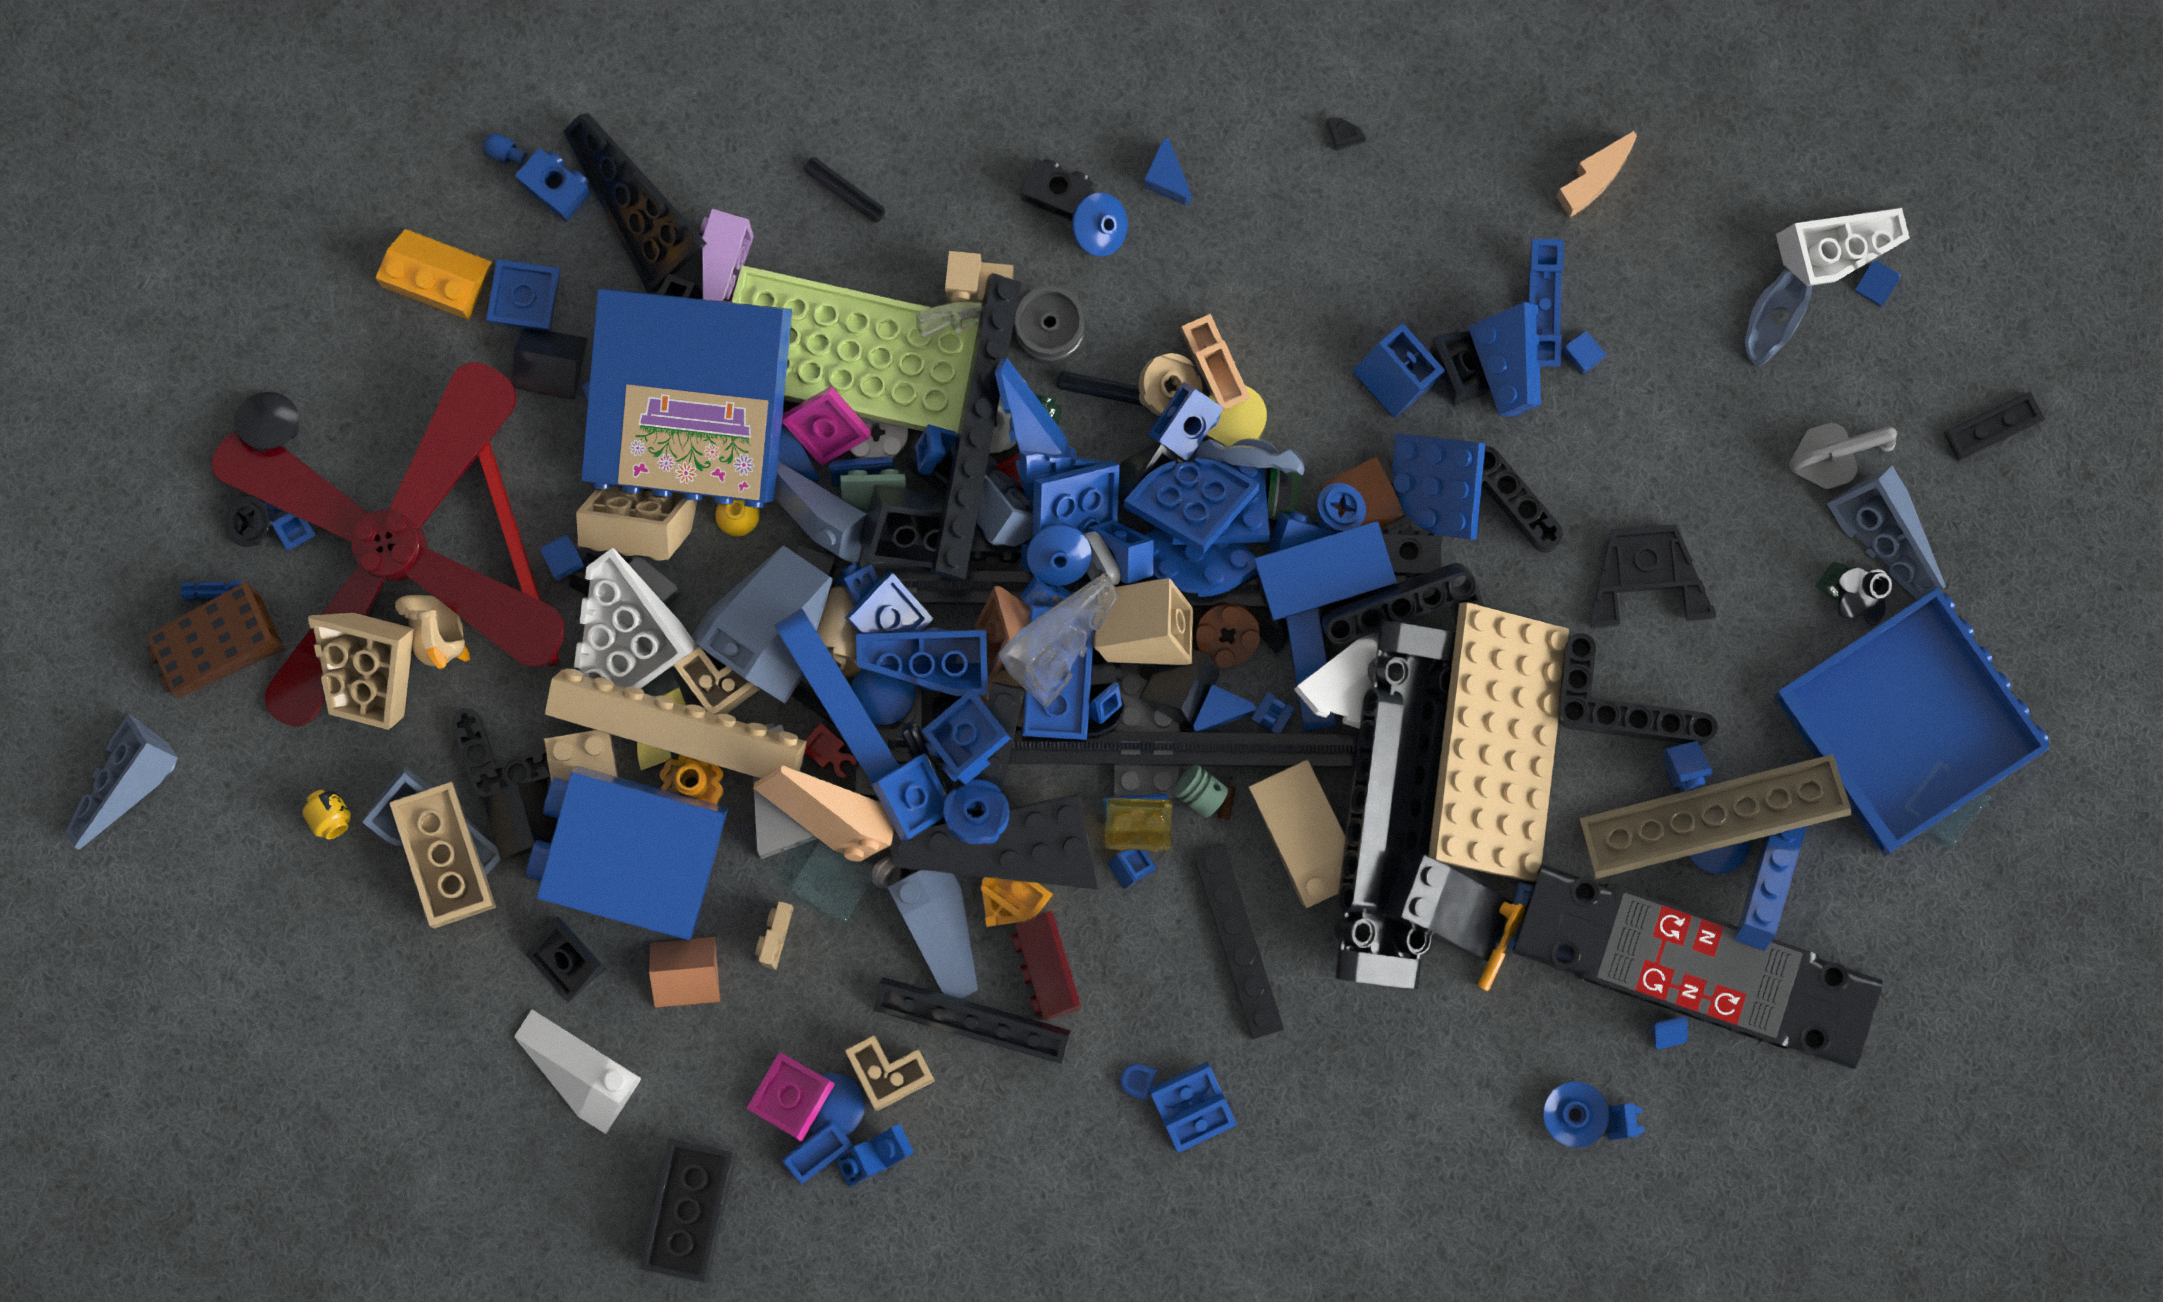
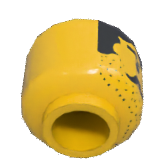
[302,790,351,839]

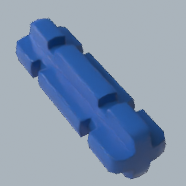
[181,582,242,601]

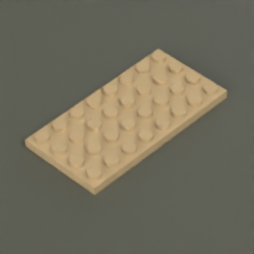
[1429,602,1569,882]

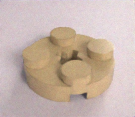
[1139,353,1202,416]

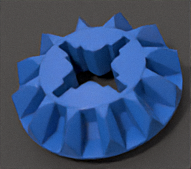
[1316,483,1366,533]

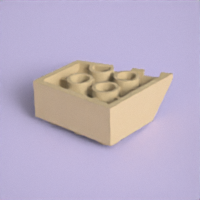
[576,484,698,560]
[308,613,414,730]

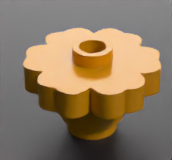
[659,755,724,804]

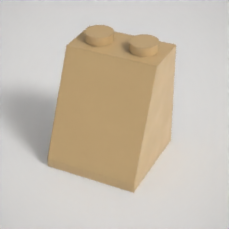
[1093,578,1193,665]

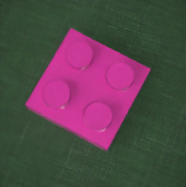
[782,386,872,466]
[746,1052,835,1141]

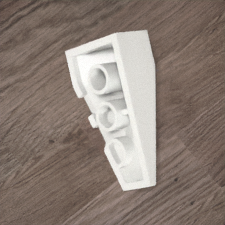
[1776,208,1909,286]
[514,1009,642,1134]

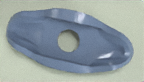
[1745,269,1812,366]
[1196,438,1304,476]

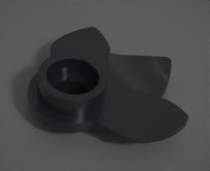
[1837,567,1892,626]

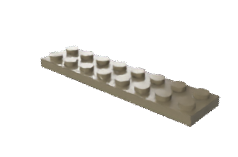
[1580,754,1851,879]

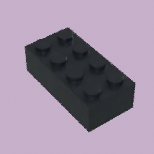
[640,1138,737,1283]

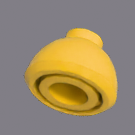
[715,499,760,537]

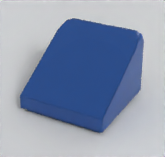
[1854,260,1901,307]
[1562,331,1607,375]
[541,535,584,580]
[1088,682,1122,724]
[1107,841,1157,889]
[1650,1016,1688,1049]

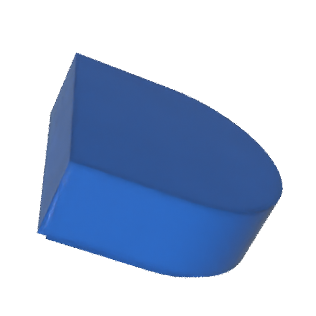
[1120,1064,1158,1101]

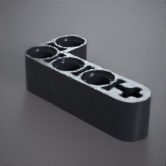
[1481,446,1563,553]

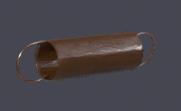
[1218,776,1236,829]

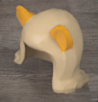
[395,594,470,669]

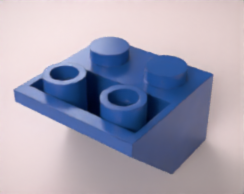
[1352,323,1445,419]

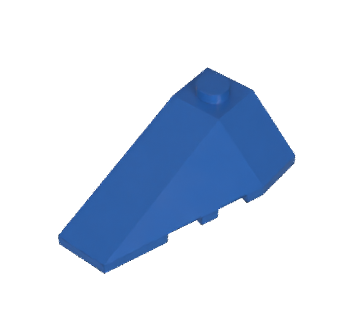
[995,358,1077,500]

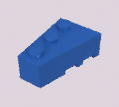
[1468,302,1541,417]

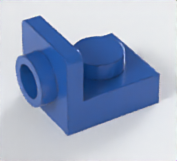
[915,424,957,476]
[835,562,879,607]

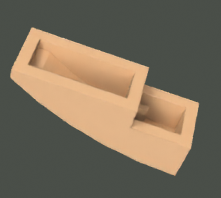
[1557,131,1637,217]
[1180,314,1250,411]

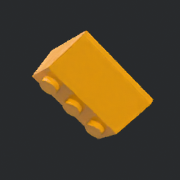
[375,229,493,320]

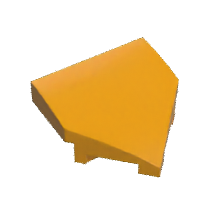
[981,877,1053,927]

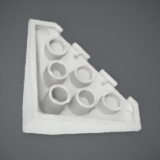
[574,548,698,689]
[1294,631,1390,728]

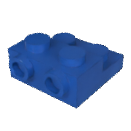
[922,689,1011,784]

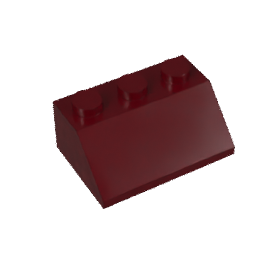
[1011,911,1081,1021]

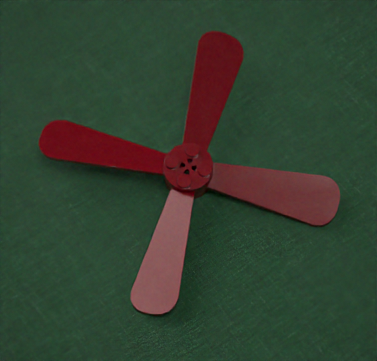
[212,362,564,727]

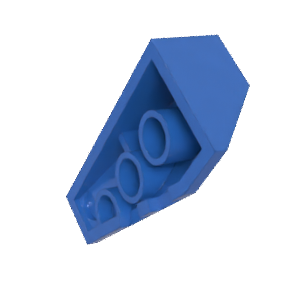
[856,630,988,696]

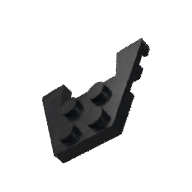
[1589,525,1716,629]

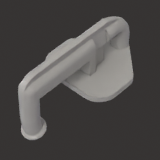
[1789,423,1897,489]

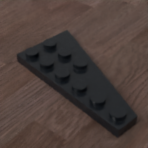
[563,113,707,293]
[890,793,1098,890]

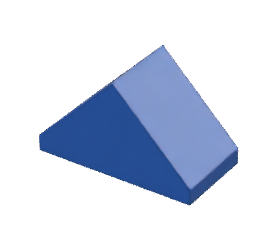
[1144,138,1192,205]
[1193,685,1256,733]

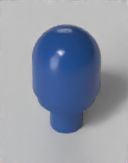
[483,133,526,164]

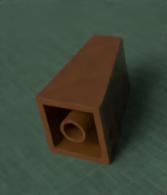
[146,581,285,698]

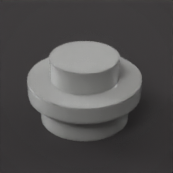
[872,857,902,889]

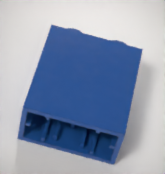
[526,766,729,940]

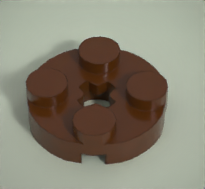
[1196,602,1260,668]

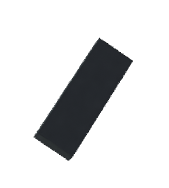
[1944,391,2045,461]

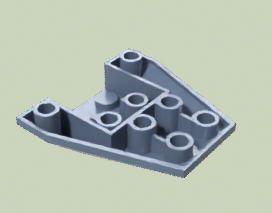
[691,545,833,703]

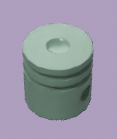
[1173,764,1228,818]

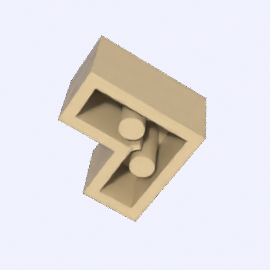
[945,251,1014,310]
[674,647,761,715]
[845,1036,935,1111]

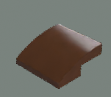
[1319,456,1405,529]

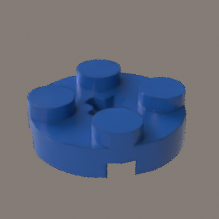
[943,780,1010,844]

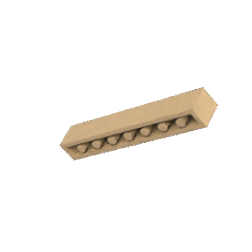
[545,669,807,778]

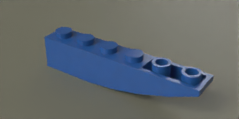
[1734,761,1807,951]

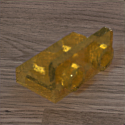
[1104,798,1172,851]

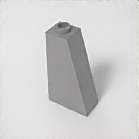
[753,723,818,859]

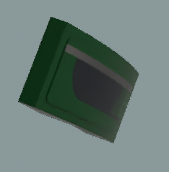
[1266,467,1301,523]

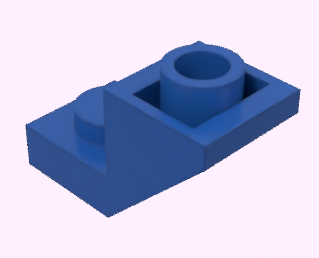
[835,1124,914,1187]

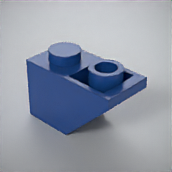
[1268,510,1343,553]
[1662,741,1713,792]

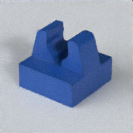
[1251,692,1295,733]
[1607,1103,1645,1140]

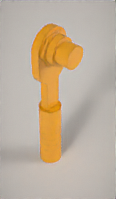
[1477,902,1526,991]

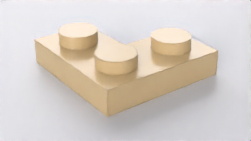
[755,901,793,970]

